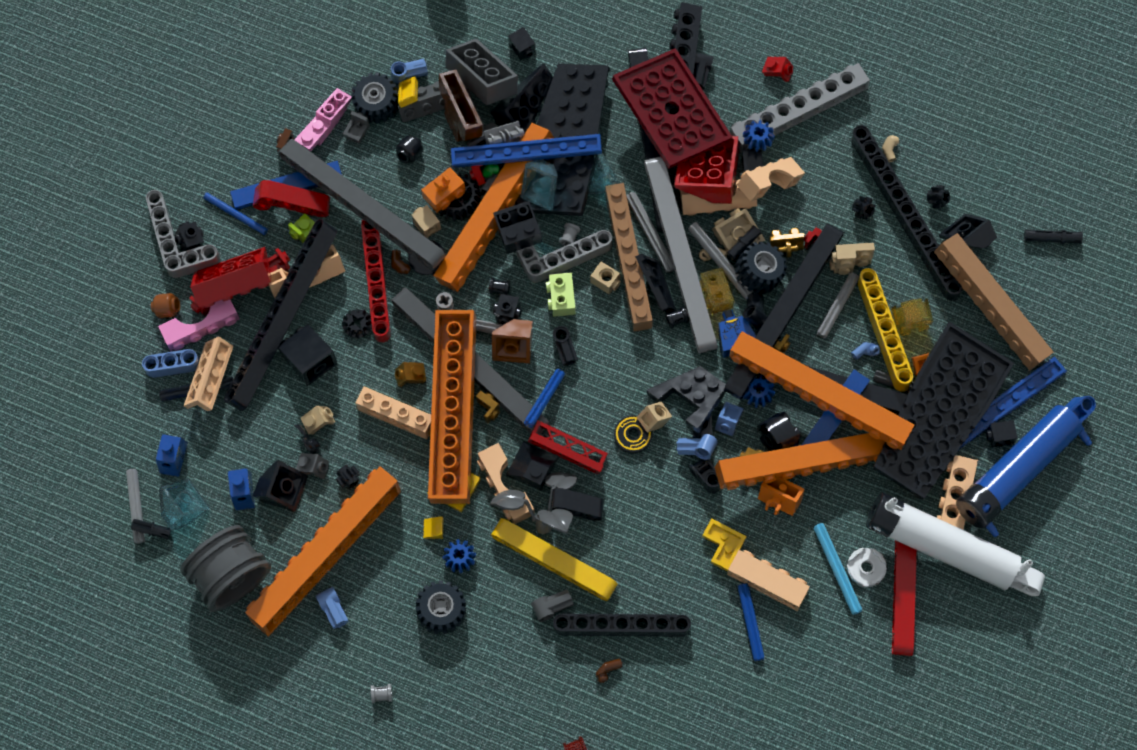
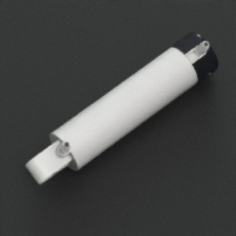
[866,492,1045,596]

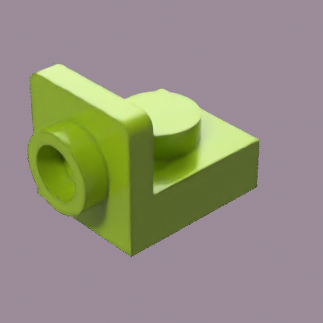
[288,213,315,243]

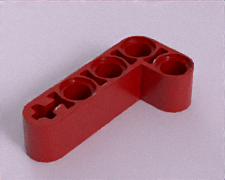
[253,180,330,217]

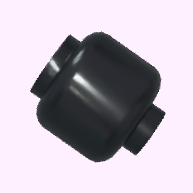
[396,136,423,163]

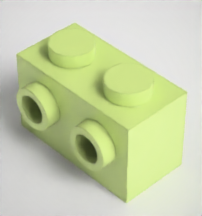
[546,273,576,317]

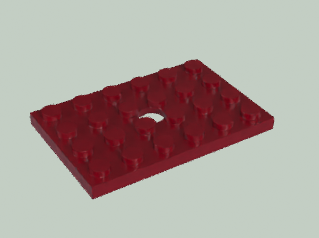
[612,48,733,169]

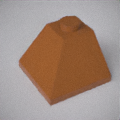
[492,319,533,364]

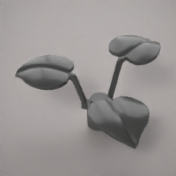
[490,472,577,534]

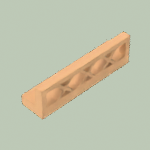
[184,337,233,412]

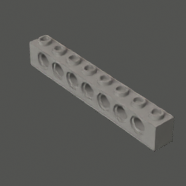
[730,63,870,153]

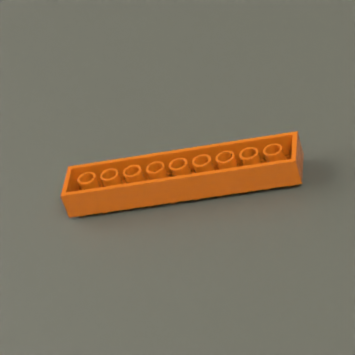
[428,310,476,504]
[245,466,401,637]

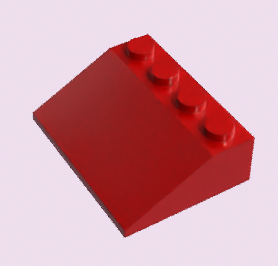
[674,136,739,204]
[190,247,272,308]

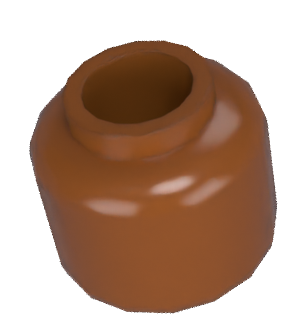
[151,293,181,319]

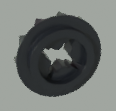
[342,308,372,338]

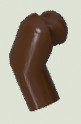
[595,659,622,683]

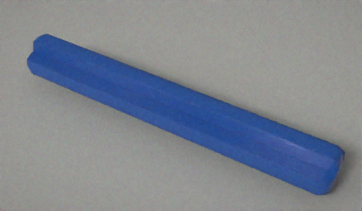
[524,369,565,428]
[738,584,764,661]

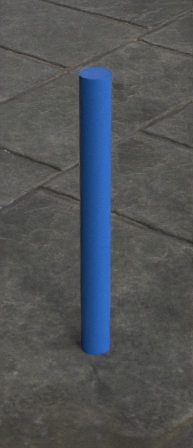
[203,193,268,235]

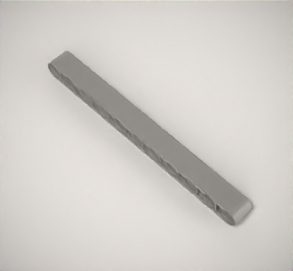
[644,156,718,354]

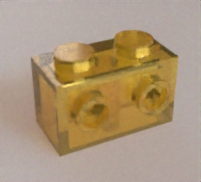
[699,267,734,314]

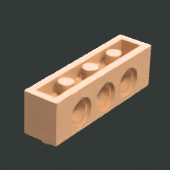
[356,386,431,439]
[936,455,978,530]

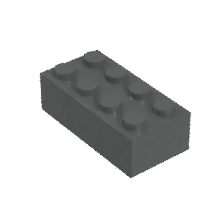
[445,39,518,105]

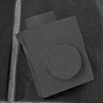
[343,111,370,144]
[296,453,329,479]

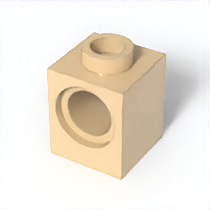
[412,205,441,238]
[590,262,621,294]
[637,401,672,432]

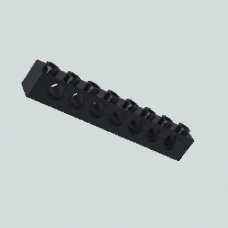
[665,2,702,114]

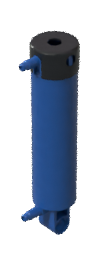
[956,396,1096,537]

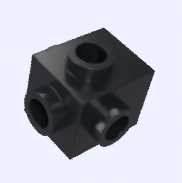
[175,222,204,252]
[493,294,522,325]

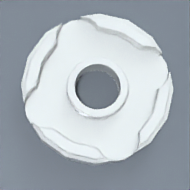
[847,548,887,587]

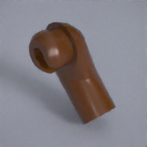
[391,250,410,274]

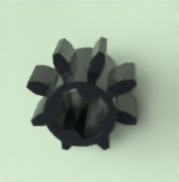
[927,185,950,209]
[852,196,876,220]
[336,465,360,489]

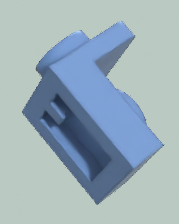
[715,402,743,436]

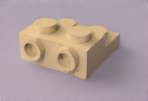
[712,208,765,260]
[830,243,875,275]

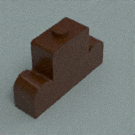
[439,69,483,142]

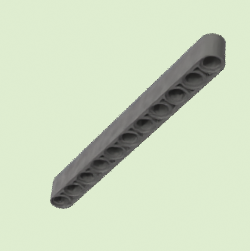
[278,139,446,270]
[391,287,550,435]

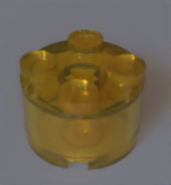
[891,298,934,336]

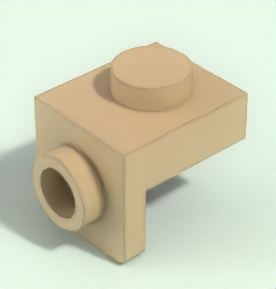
[301,406,335,435]

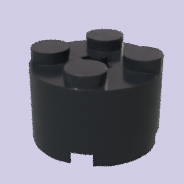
[757,412,801,451]

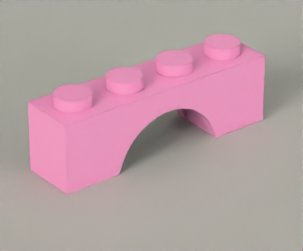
[158,300,239,351]

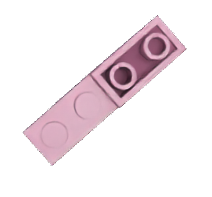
[295,88,352,152]

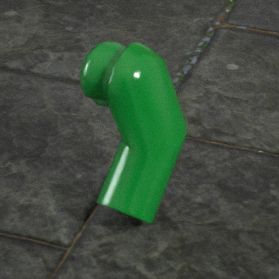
[480,164,499,178]

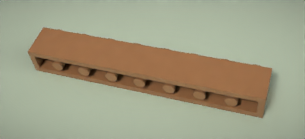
[605,183,653,332]
[934,233,1054,371]

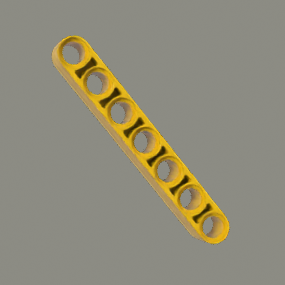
[857,268,913,392]
[491,518,618,601]

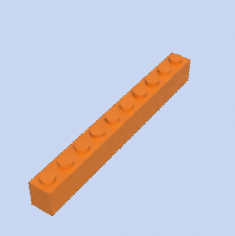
[433,123,554,292]
[729,331,914,450]
[715,433,885,490]

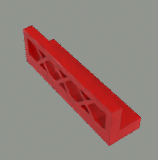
[528,420,608,475]

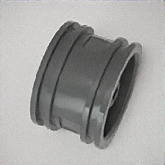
[180,525,271,612]

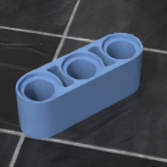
[142,349,199,378]

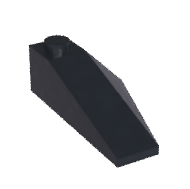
[490,64,553,137]

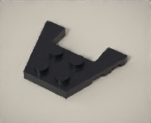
[647,366,726,434]

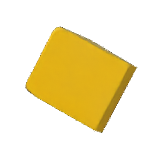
[423,517,444,539]

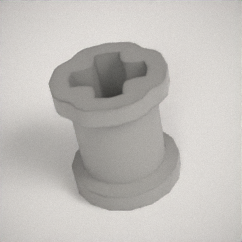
[559,223,581,246]
[436,292,454,310]
[371,684,392,704]

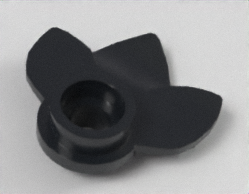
[294,424,321,454]

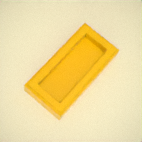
[398,76,418,108]

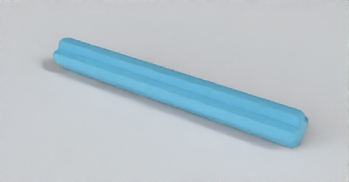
[814,523,862,615]

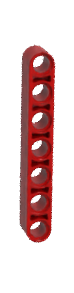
[361,220,391,343]
[892,540,917,656]

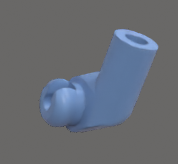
[851,342,881,360]

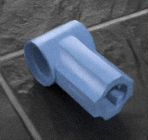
[391,59,428,85]
[677,434,718,460]
[315,587,349,629]

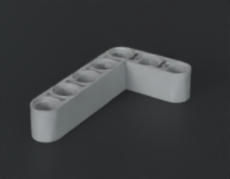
[146,190,220,278]
[515,230,612,283]

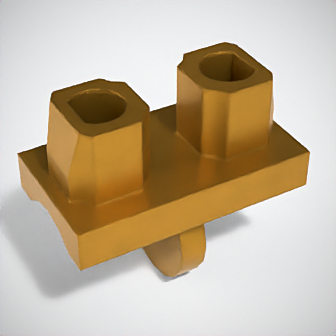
[770,228,804,258]

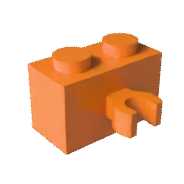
[421,167,466,213]
[758,478,805,516]

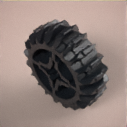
[439,172,482,222]

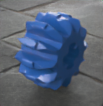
[743,119,775,152]
[743,375,775,408]
[443,539,476,573]

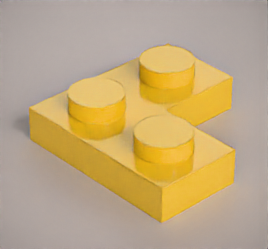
[702,518,747,572]

